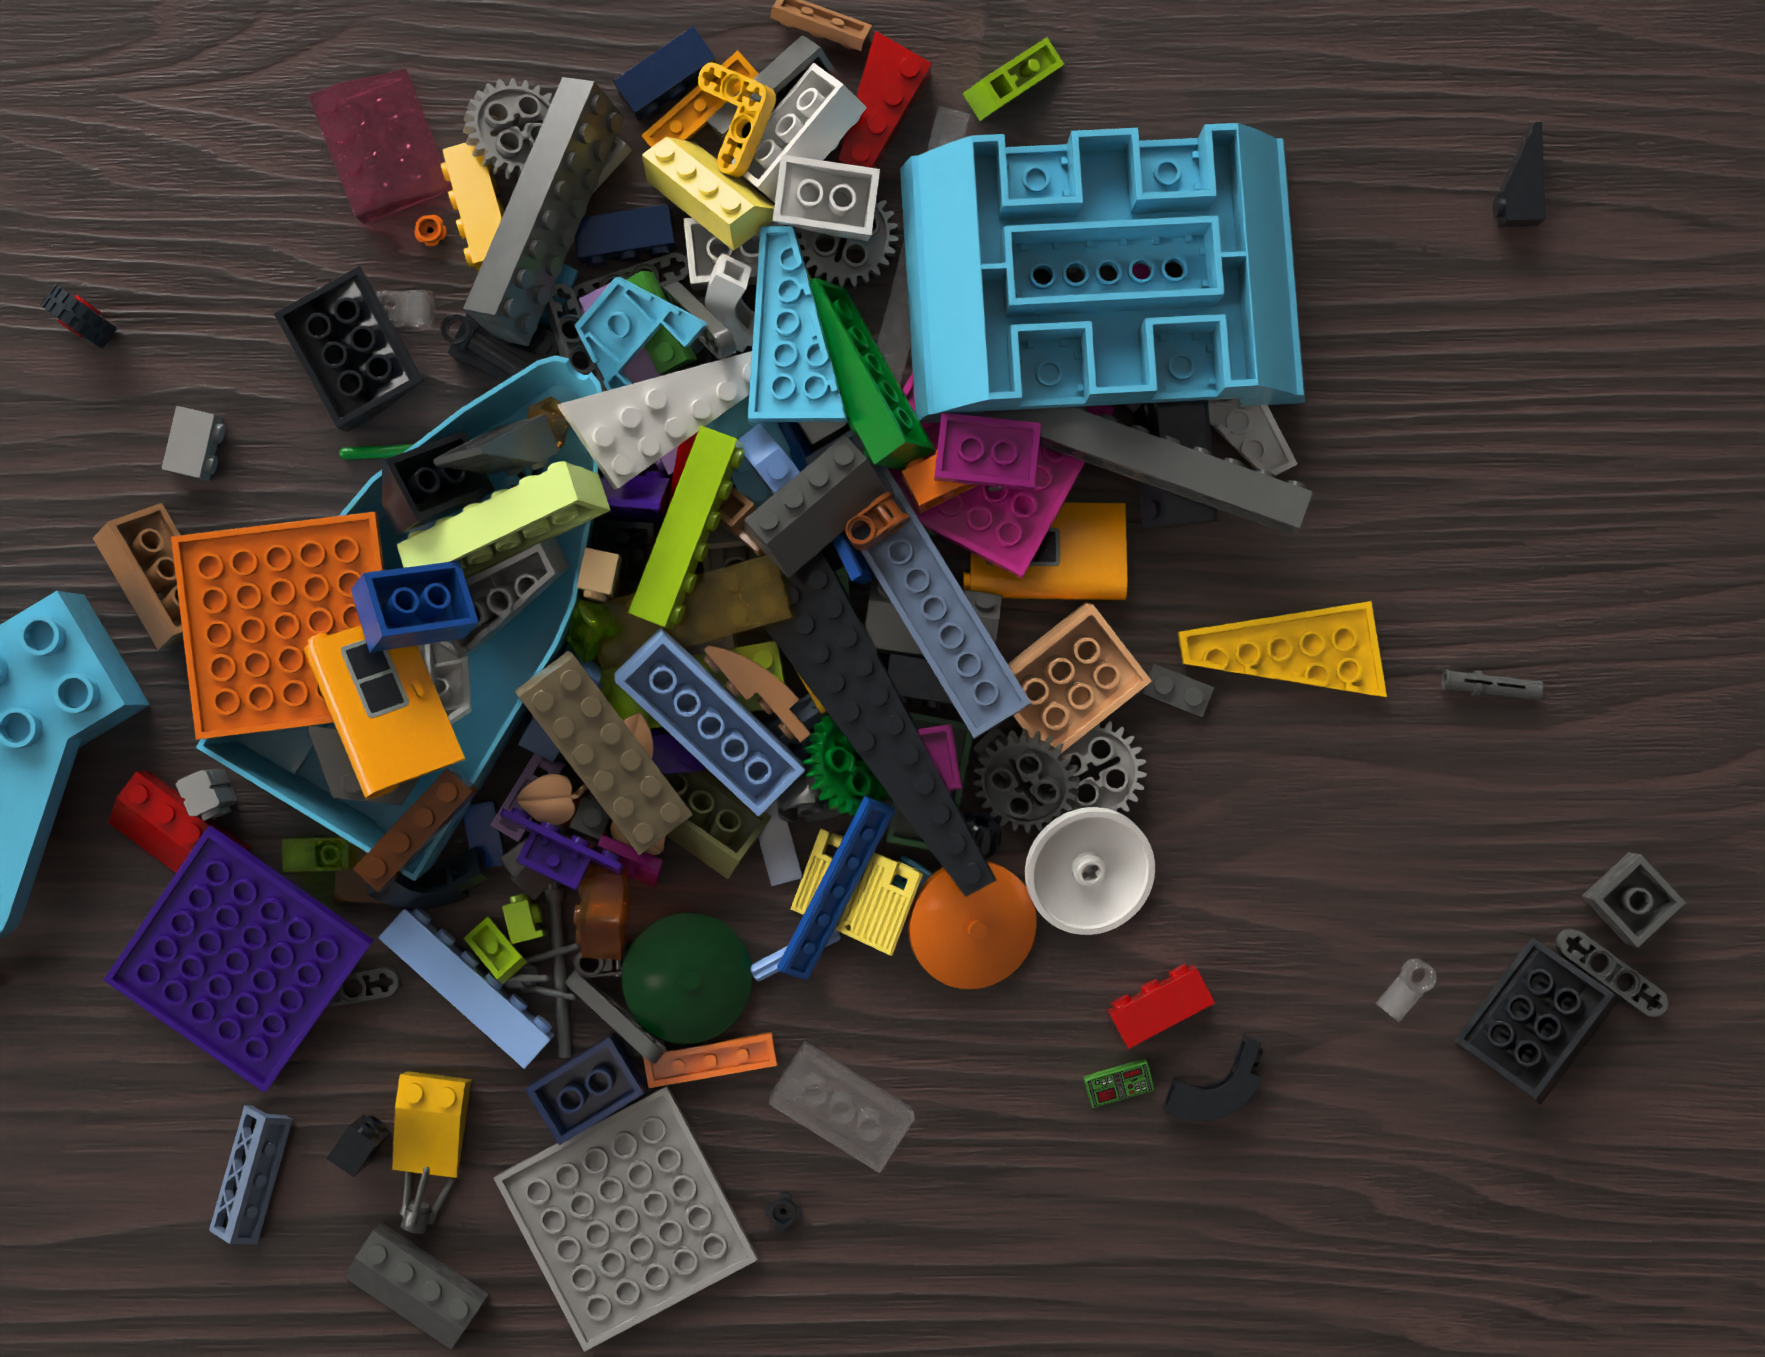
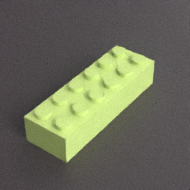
[396,461,610,580]

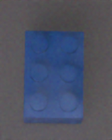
[351,560,479,653]

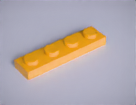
[641,50,759,148]

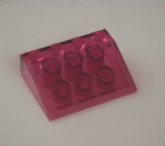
[308,69,453,224]

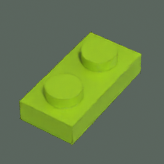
[463,917,527,985]

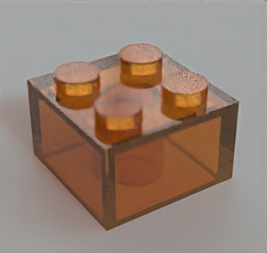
[574,865,630,960]

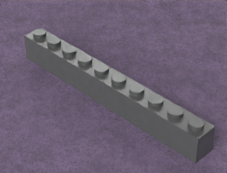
[984,406,1313,537]

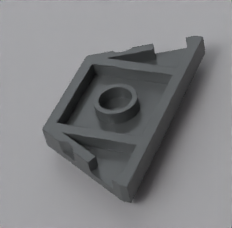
[308,726,421,805]

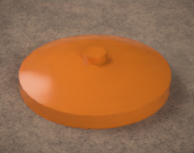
[907,861,1037,989]

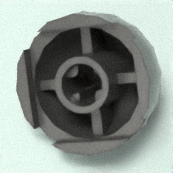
[777,766,839,823]

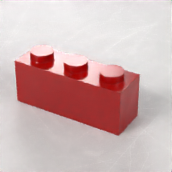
[1107,964,1215,1049]

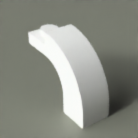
[705,253,755,352]

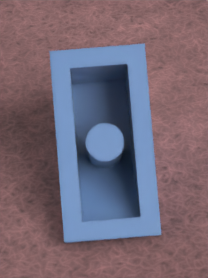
[738,423,800,495]

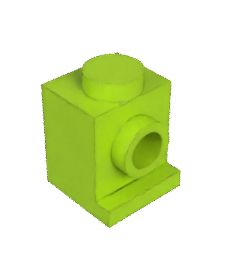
[502,893,548,944]

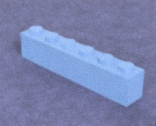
[378,908,555,1069]

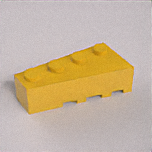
[441,143,505,273]

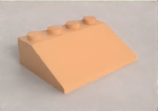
[1008,602,1152,753]

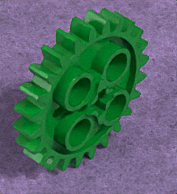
[804,715,890,816]

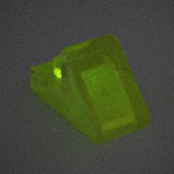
[567,600,621,664]

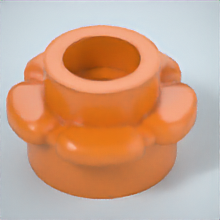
[414,215,447,247]

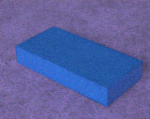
[463,800,505,868]

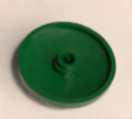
[621,912,752,1044]

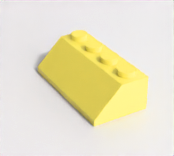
[642,137,775,251]

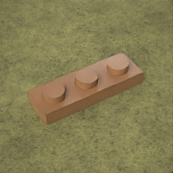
[770,0,872,51]

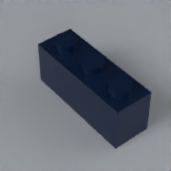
[613,26,717,121]
[575,204,677,267]

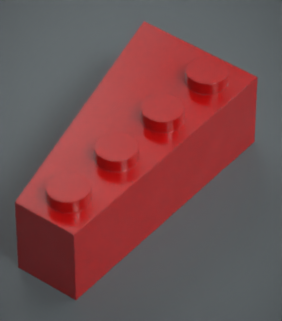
[838,31,932,168]

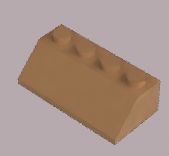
[93,503,184,650]

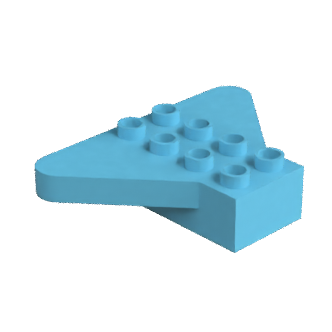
[0,591,150,939]

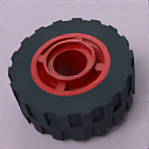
[40,284,118,349]

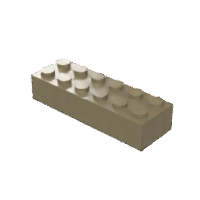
[514,651,693,855]

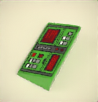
[1083,1058,1154,1108]

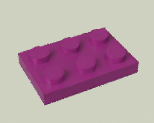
[934,413,1041,491]

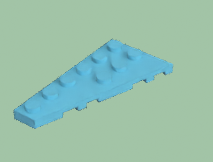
[748,226,848,422]

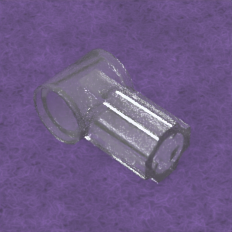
[1376,958,1437,1022]

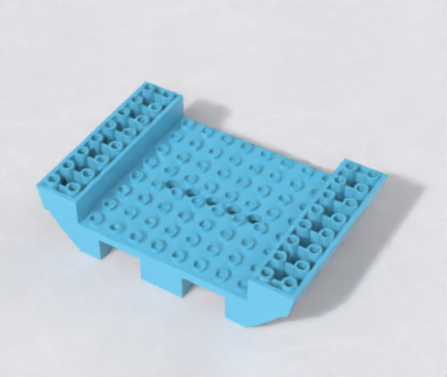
[900,123,1305,423]

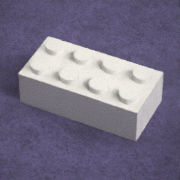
[731,63,867,203]

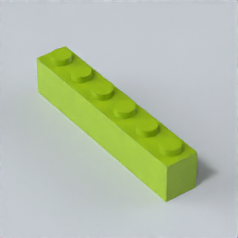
[628,426,745,630]

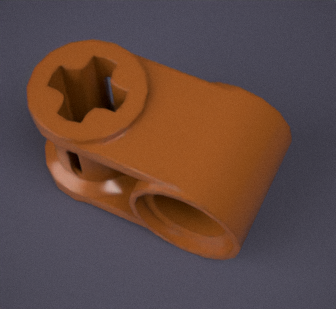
[846,491,911,551]

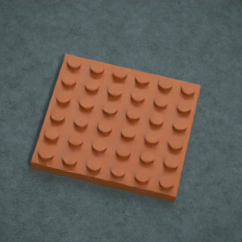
[171,512,385,740]

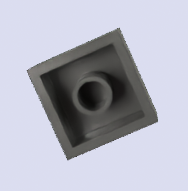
[1582,852,1686,947]

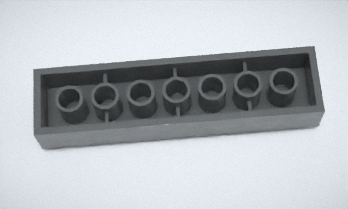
[463,77,625,346]

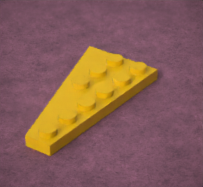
[1177,601,1387,697]

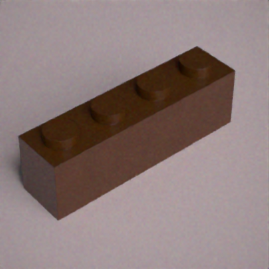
[353,767,479,892]

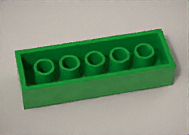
[810,277,935,471]

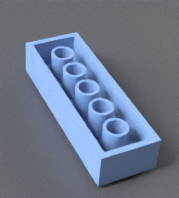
[614,627,805,817]

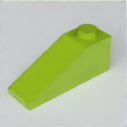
[962,37,1064,121]

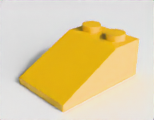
[392,1071,472,1178]

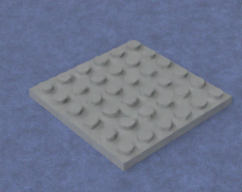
[494,1085,758,1352]

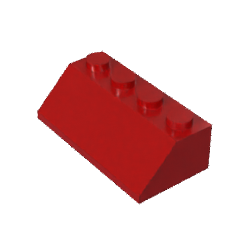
[108,770,252,873]

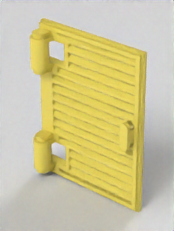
[791,828,923,956]

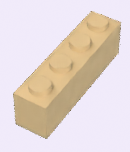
[577,547,623,604]

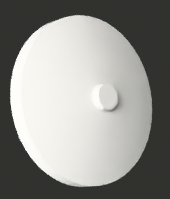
[1025,807,1155,935]

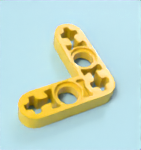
[698,62,776,178]

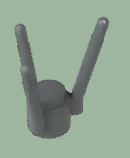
[505,943,581,1000]
[400,1167,456,1234]

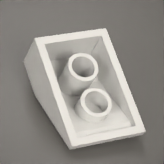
[773,154,880,241]

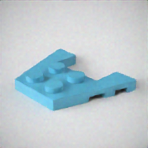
[574,277,708,391]

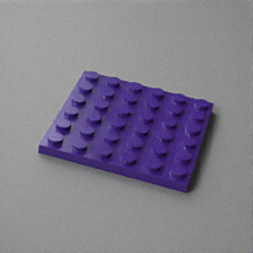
[103,826,374,1093]

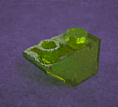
[282,836,350,872]

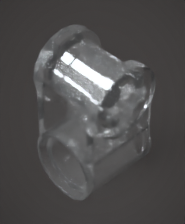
[376,290,435,327]

